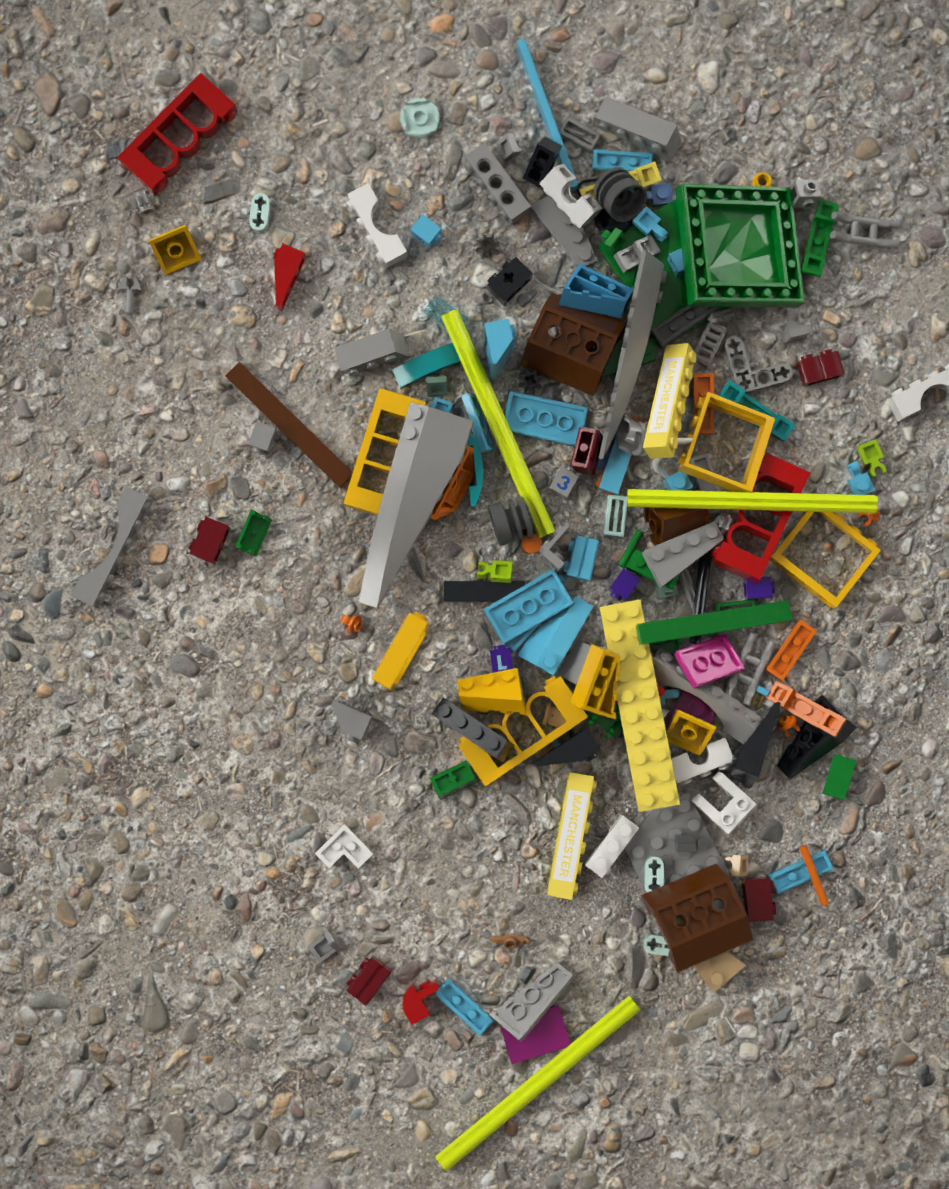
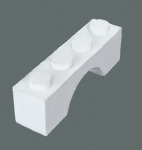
[346,183,408,268]
[887,365,949,422]

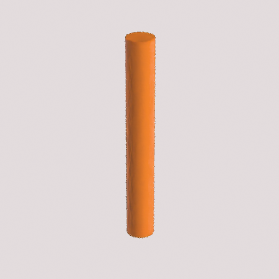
[799,845,829,906]

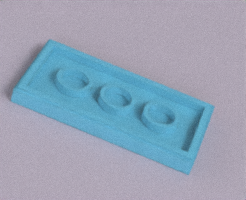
[504,391,588,447]
[483,568,574,645]

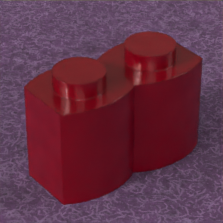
[797,349,845,387]

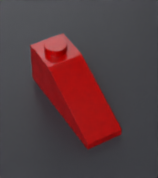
[273,243,306,312]

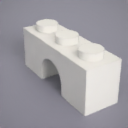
[539,164,603,228]
[671,737,733,785]
[584,814,639,878]

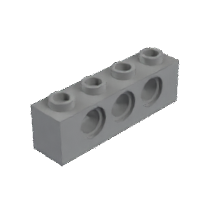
[464,142,531,225]

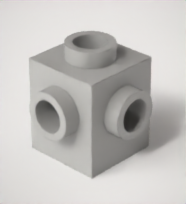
[791,179,822,209]

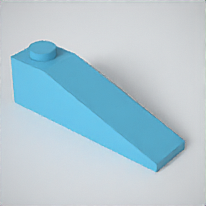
[517,596,594,676]

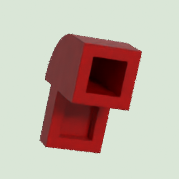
[402,979,440,1025]

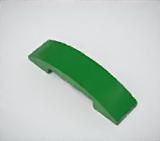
[801,199,839,277]

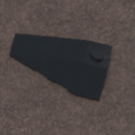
[777,695,857,779]
[730,702,781,789]

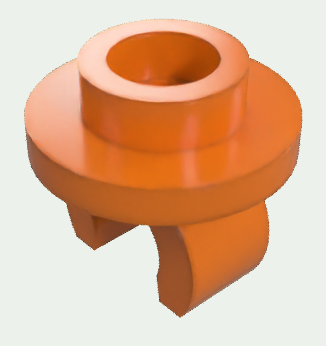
[857,509,880,526]
[340,614,363,634]
[777,715,800,737]

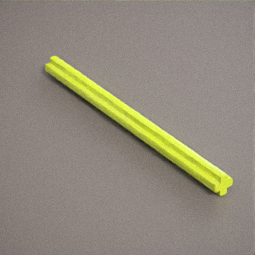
[441,310,555,539]
[627,489,878,513]
[435,996,641,1171]

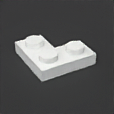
[315,824,374,869]

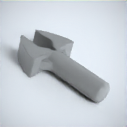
[119,276,142,315]

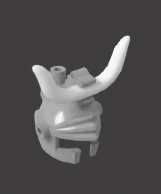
[618,413,693,478]

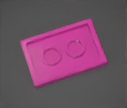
[674,634,745,689]

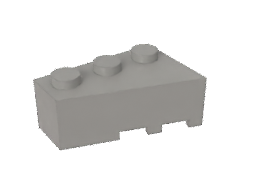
[334,329,409,375]

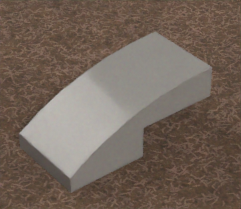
[613,234,661,273]

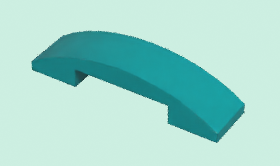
[393,343,461,389]
[718,380,795,442]
[467,432,483,509]

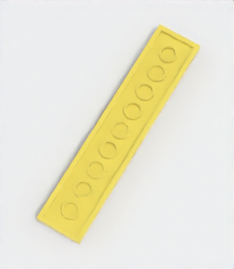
[600,600,680,812]

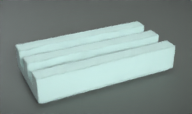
[604,495,627,538]

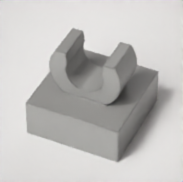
[497,133,523,161]

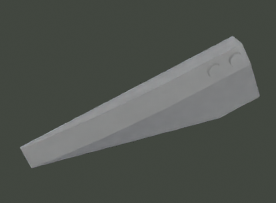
[358,402,474,608]

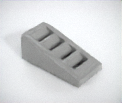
[695,321,727,368]

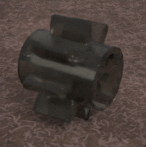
[476,234,500,260]

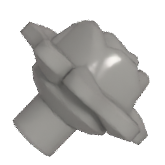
[715,512,733,535]

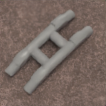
[830,211,900,248]
[725,631,777,709]

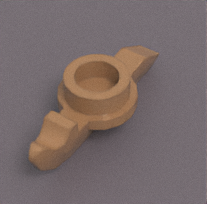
[490,935,530,949]

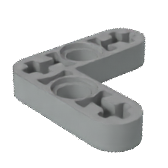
[724,336,793,394]

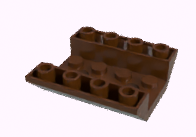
[520,292,626,397]
[641,864,754,973]

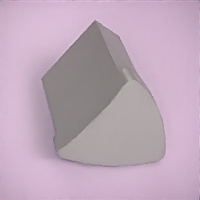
[782,319,810,344]
[308,929,342,963]

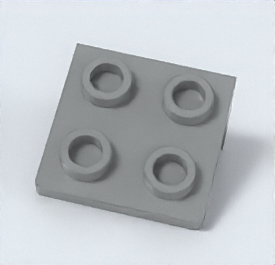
[539,522,570,573]

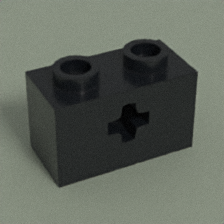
[523,136,562,188]
[487,257,533,306]

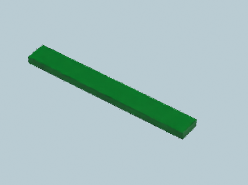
[636,600,792,645]

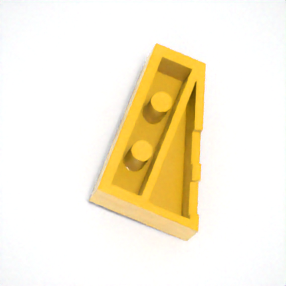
[570,644,621,719]
[457,668,526,715]

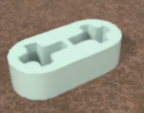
[249,193,270,233]
[644,856,664,892]
[643,934,670,956]

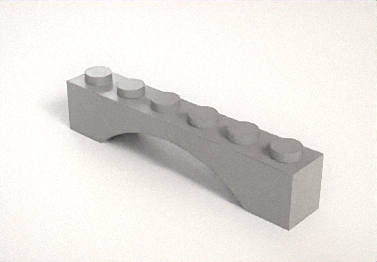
[71,486,152,608]
[652,648,761,744]

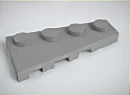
[530,196,598,267]
[642,521,724,589]
[489,963,575,1042]

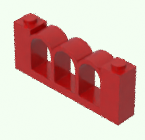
[117,72,238,195]
[712,453,811,584]

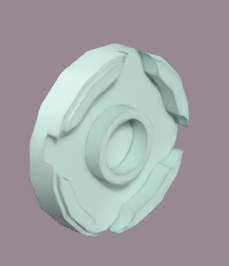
[400,98,440,139]

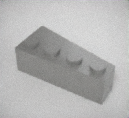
[595,97,681,163]

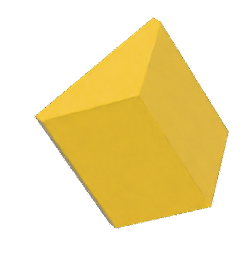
[149,224,202,275]
[666,710,716,756]

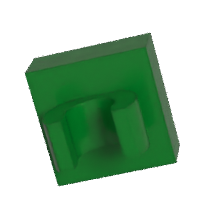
[600,228,626,256]

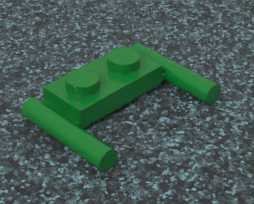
[618,530,682,590]

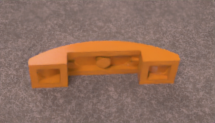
[766,680,847,737]

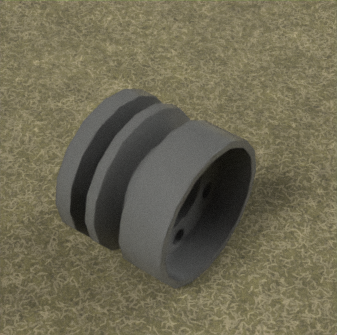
[593,167,647,222]
[488,496,533,546]

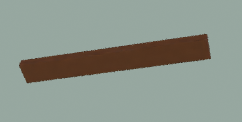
[225,362,353,488]

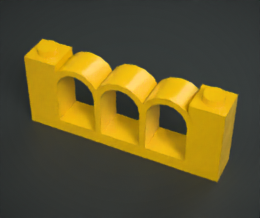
[343,388,426,516]
[458,675,588,786]

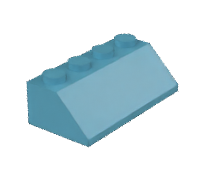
[484,319,516,381]

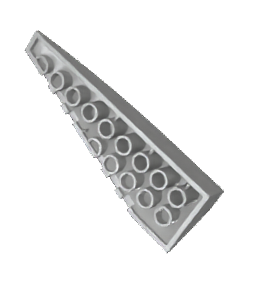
[598,250,667,462]

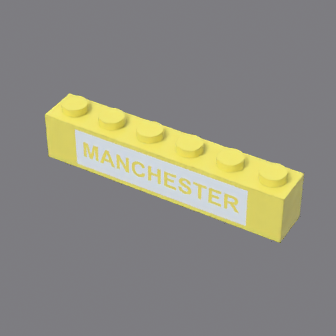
[643,343,696,459]
[547,772,597,900]

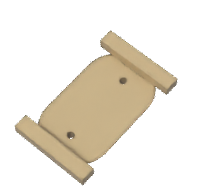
[542,703,580,733]

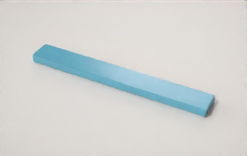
[517,38,578,193]

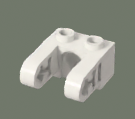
[691,771,757,837]

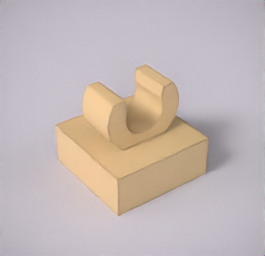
[725,855,748,877]

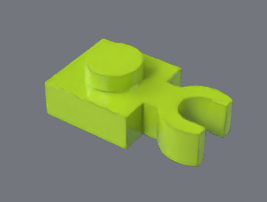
[856,439,886,478]
[477,560,513,583]

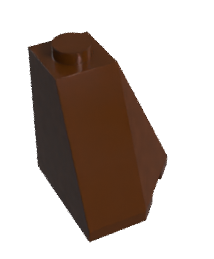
[643,507,708,546]

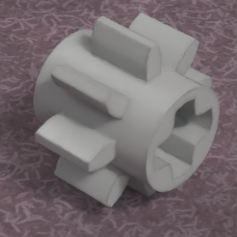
[131,190,158,215]

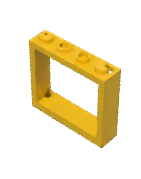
[678,392,775,492]
[770,511,881,609]
[371,612,430,692]

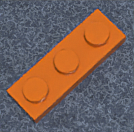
[693,373,714,435]
[765,619,817,681]

